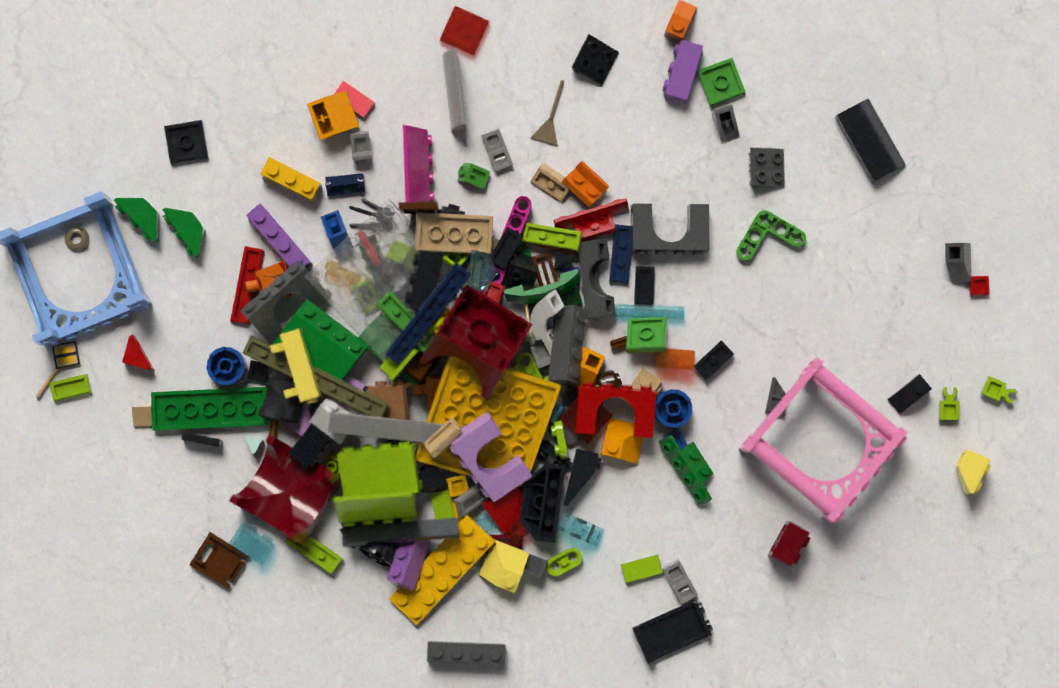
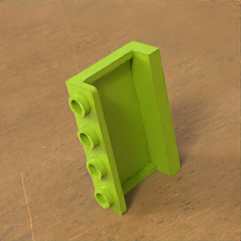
[337,441,423,497]

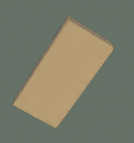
[424,418,463,458]

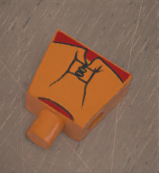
[245,261,292,298]

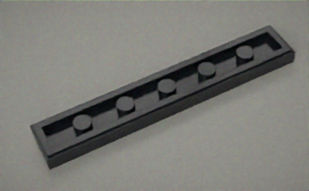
[342,517,459,547]

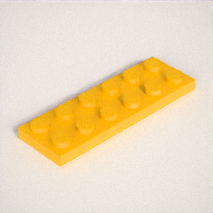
[389,514,496,625]

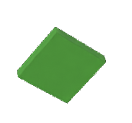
[696,58,746,107]
[626,317,667,353]

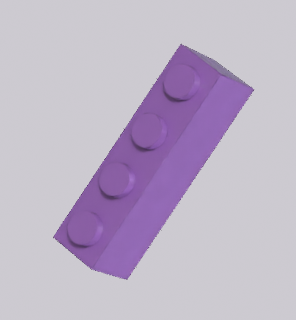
[246,203,312,268]

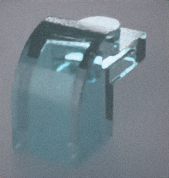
[557,512,605,547]

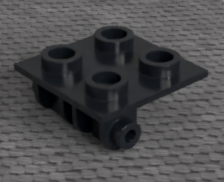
[571,34,619,86]

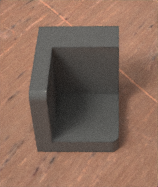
[523,554,547,579]

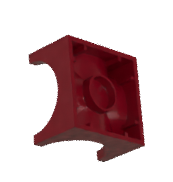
[420,284,533,400]
[229,434,341,545]

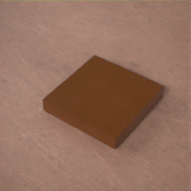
[399,201,439,214]

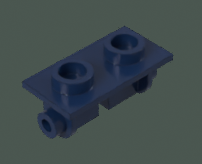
[325,173,365,196]

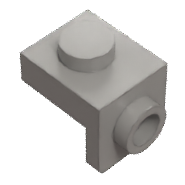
[350,131,371,162]

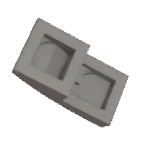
[481,128,513,172]
[662,559,698,605]

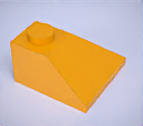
[600,417,644,464]

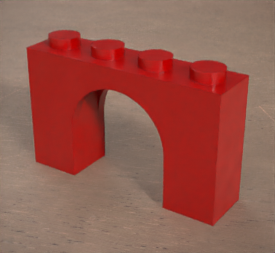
[575,382,656,438]

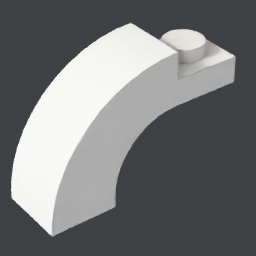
[531,289,564,355]

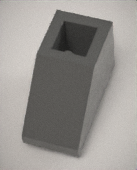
[945,243,971,282]

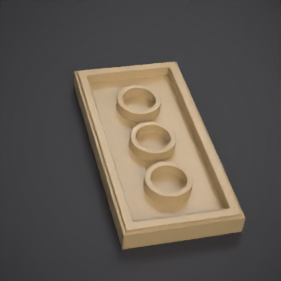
[414,212,493,255]

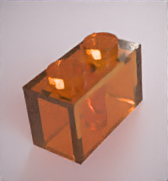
[654,348,695,371]

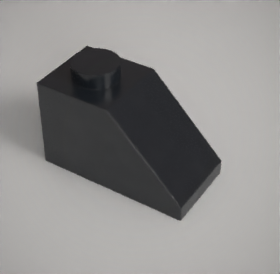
[887,374,932,414]

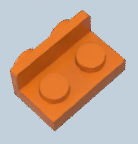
[562,161,609,208]

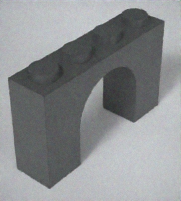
[630,203,709,255]
[241,260,331,345]

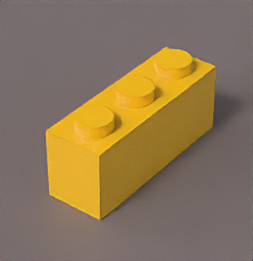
[260,157,322,202]

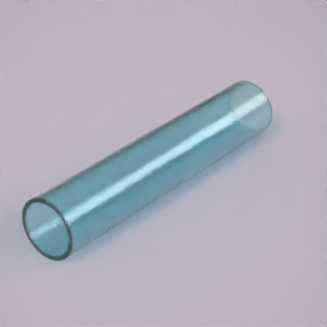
[615,303,684,320]

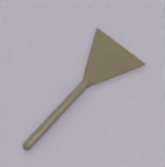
[530,80,564,146]

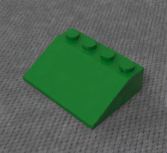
[272,299,368,380]

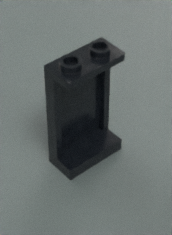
[632,600,713,664]

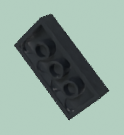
[835,98,906,183]

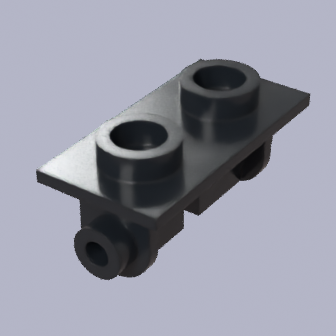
[536,439,573,472]

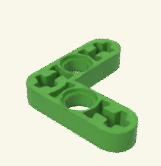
[736,210,806,261]

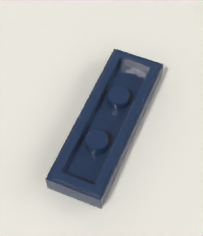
[609,224,631,283]

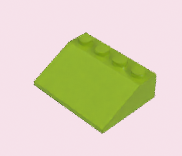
[333,491,417,527]

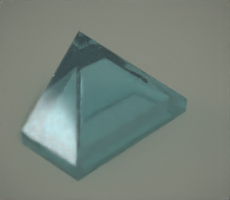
[467,250,498,291]

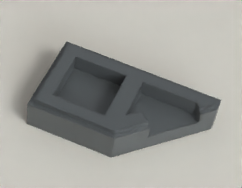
[765,377,786,416]

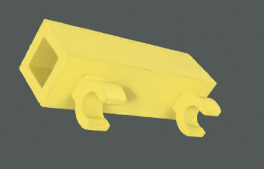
[270,329,322,404]

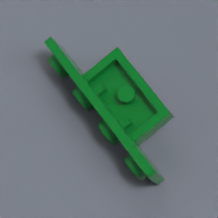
[659,435,714,505]

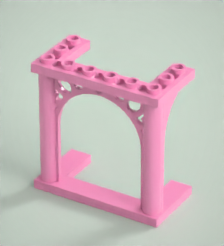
[738,357,908,523]

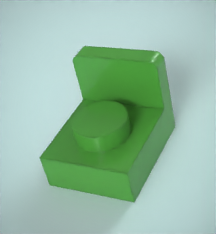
[457,163,491,189]

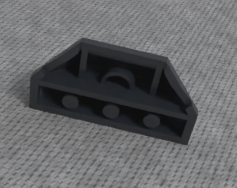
[519,464,566,543]

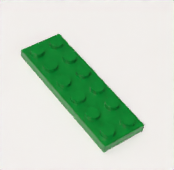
[151,387,269,431]

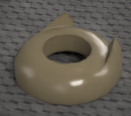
[64,226,89,251]

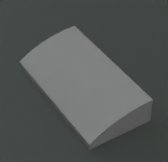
[442,48,466,131]

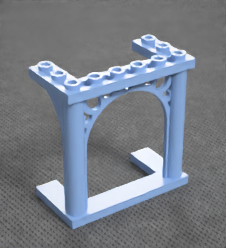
[0,191,152,348]

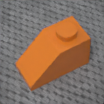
[664,0,697,42]

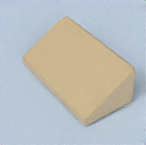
[530,163,570,202]

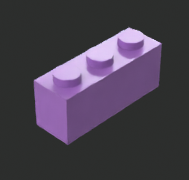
[662,39,703,103]
[386,540,431,590]

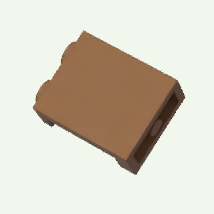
[368,380,411,420]

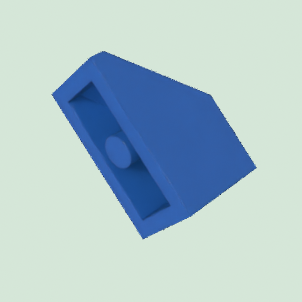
[321,210,354,255]

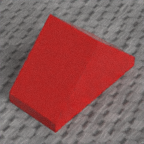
[122,334,154,371]

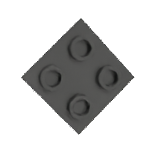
[749,147,785,187]

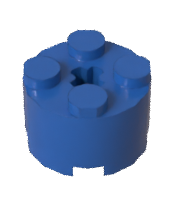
[206,347,247,386]
[655,389,692,428]

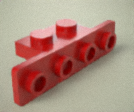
[553,198,629,242]

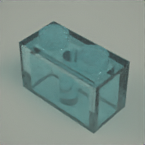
[229,523,275,565]

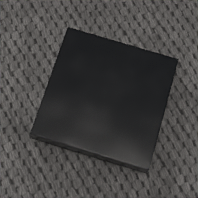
[164,120,209,164]

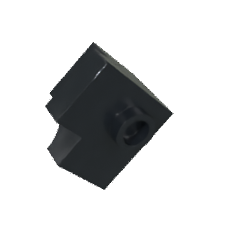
[504,252,539,288]

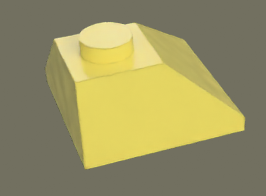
[479,539,529,593]

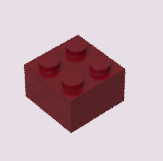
[768,521,811,567]

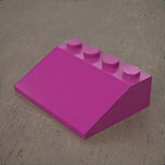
[403,125,434,202]

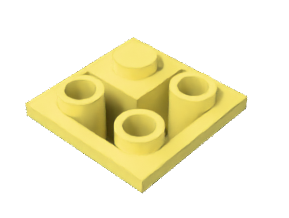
[955,449,991,494]

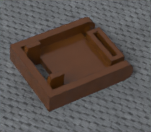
[189,532,249,589]

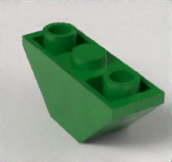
[113,198,159,243]
[162,208,205,258]

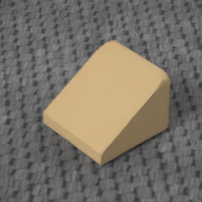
[132,406,152,427]

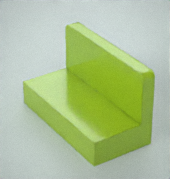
[380,346,420,381]

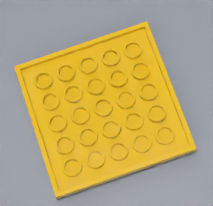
[415,356,561,492]

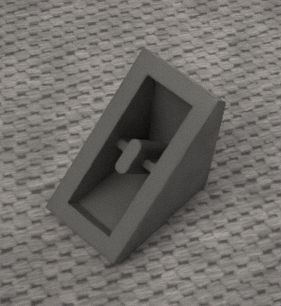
[712,104,740,142]

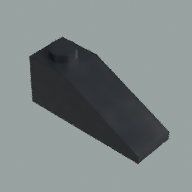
[564,449,602,506]

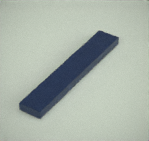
[384,262,472,365]

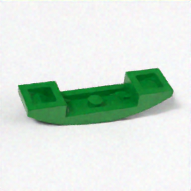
[504,269,580,304]

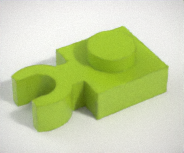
[981,376,1018,403]
[939,387,960,421]

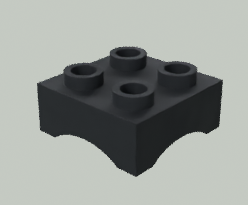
[258,378,304,423]

